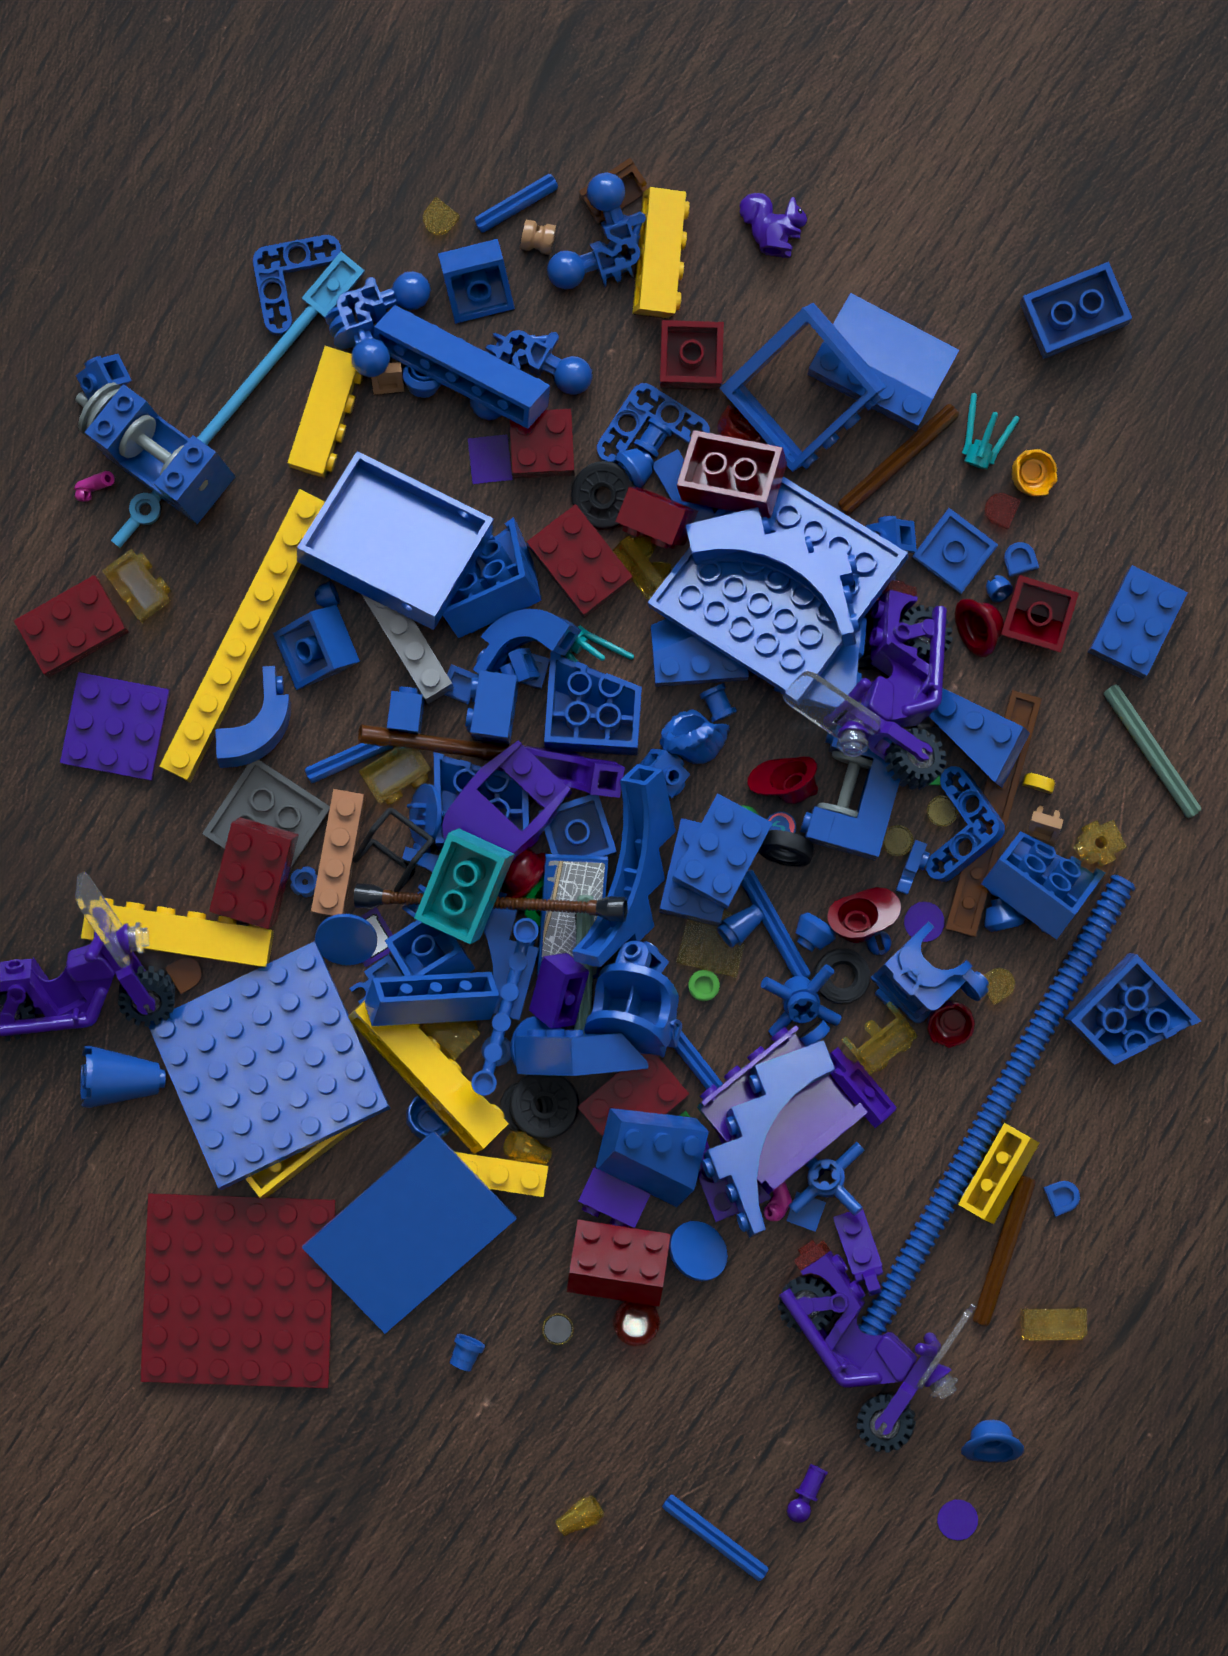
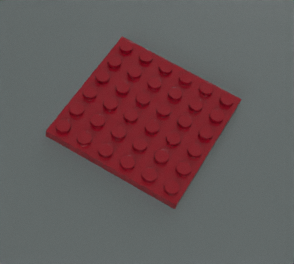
[140,1193,336,1388]

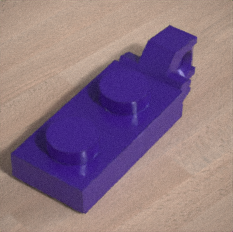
[829,1047,897,1128]
[833,1208,883,1297]

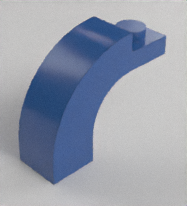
[473,609,582,674]
[215,666,291,768]

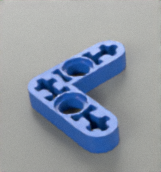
[253,235,341,336]
[597,383,710,463]
[926,766,1005,882]

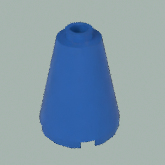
[80,1046,166,1108]

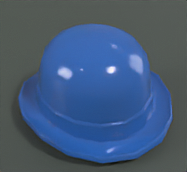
[961,1420,1024,1463]

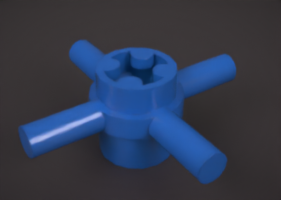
[761,964,842,1036]
[788,1142,865,1216]

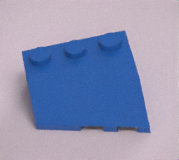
[443,517,541,638]
[981,831,1106,940]
[596,1108,709,1207]

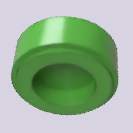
[688,970,720,1001]

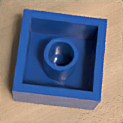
[538,794,617,857]
[385,920,476,976]

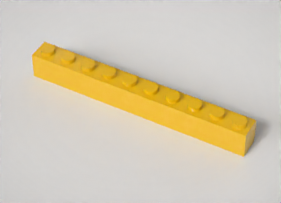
[160,489,325,783]

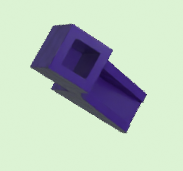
[524,746,625,798]

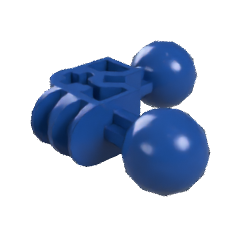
[547,172,646,289]
[325,271,431,377]
[470,330,593,420]

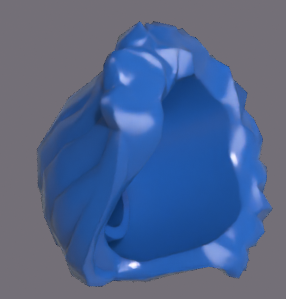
[660,709,730,764]

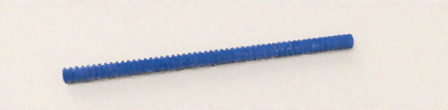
[858,875,1136,1335]

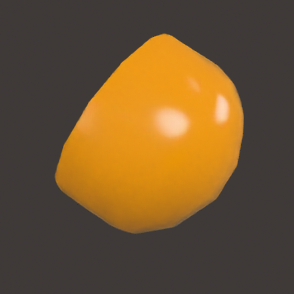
[1011,449,1057,496]

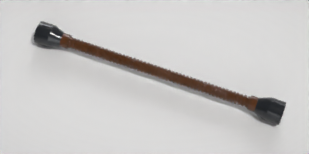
[354,883,628,922]

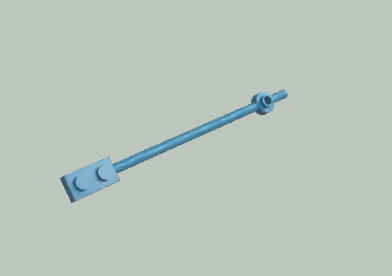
[111,251,365,548]

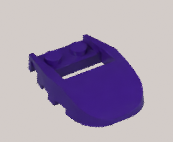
[442,740,572,863]

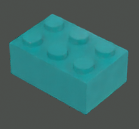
[414,828,515,944]

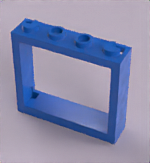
[720,303,887,472]

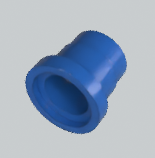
[449,1334,485,1371]

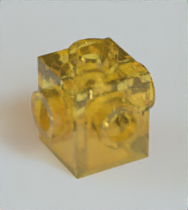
[1075,820,1127,867]

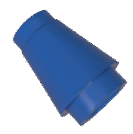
[717,904,764,948]

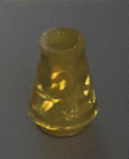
[503,1130,552,1165]
[555,1495,604,1536]

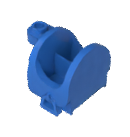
[870,921,989,1023]
[584,941,682,1057]

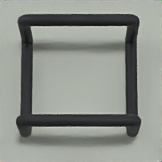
[353,808,434,892]

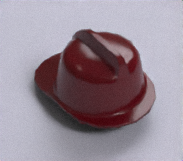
[747,756,818,804]
[827,887,901,943]

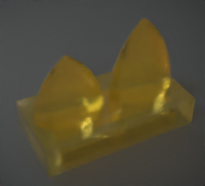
[613,535,672,601]

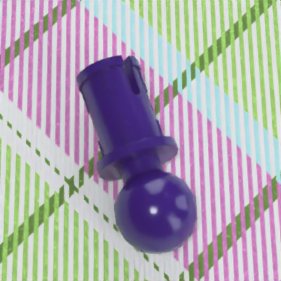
[786,1463,828,1523]

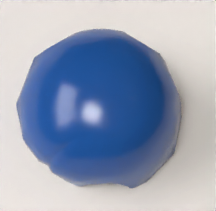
[406,1095,450,1140]

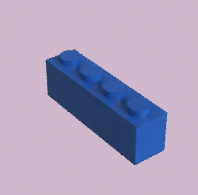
[365,972,499,1026]

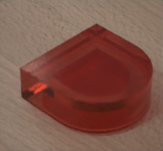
[984,493,1021,530]

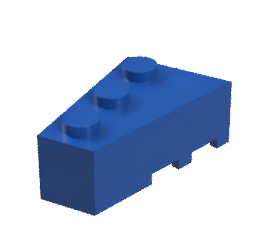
[929,688,1030,788]

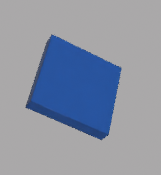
[911,508,998,595]

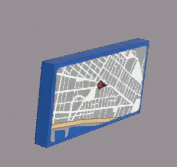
[537,854,608,978]

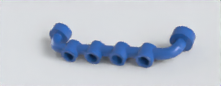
[471,918,539,1096]

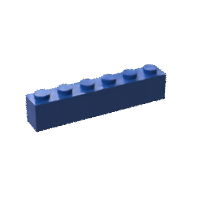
[373,305,550,429]

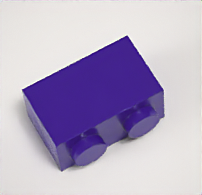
[529,953,590,1029]
[578,1167,650,1228]

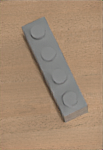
[362,595,455,704]

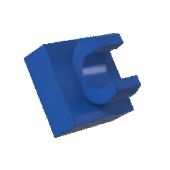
[500,648,540,682]

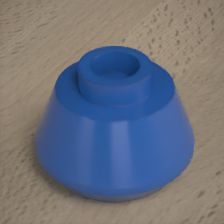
[402,365,441,398]
[614,448,654,488]
[984,898,1026,932]
[795,912,836,952]

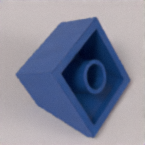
[438,239,515,324]
[273,605,360,690]

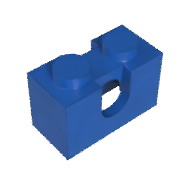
[387,686,425,734]

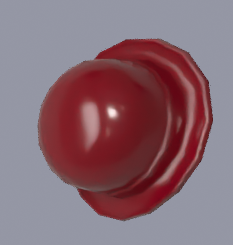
[954,599,1004,658]
[502,848,546,899]

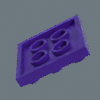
[60,672,170,781]

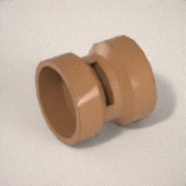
[520,219,556,255]

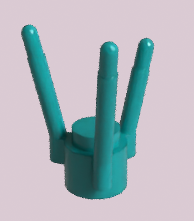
[962,393,1019,470]
[565,623,634,662]

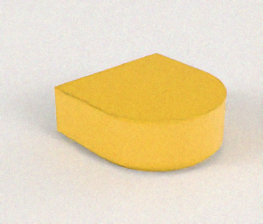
[1022,773,1056,794]

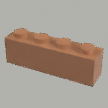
[311,789,366,916]

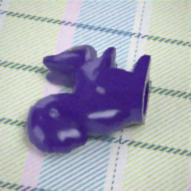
[739,193,807,258]

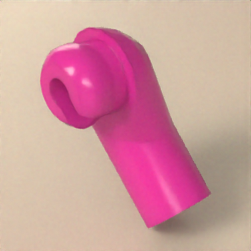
[74,471,115,502]
[764,1181,792,1221]

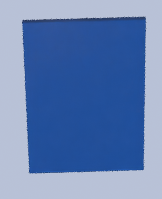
[302,1130,516,1334]

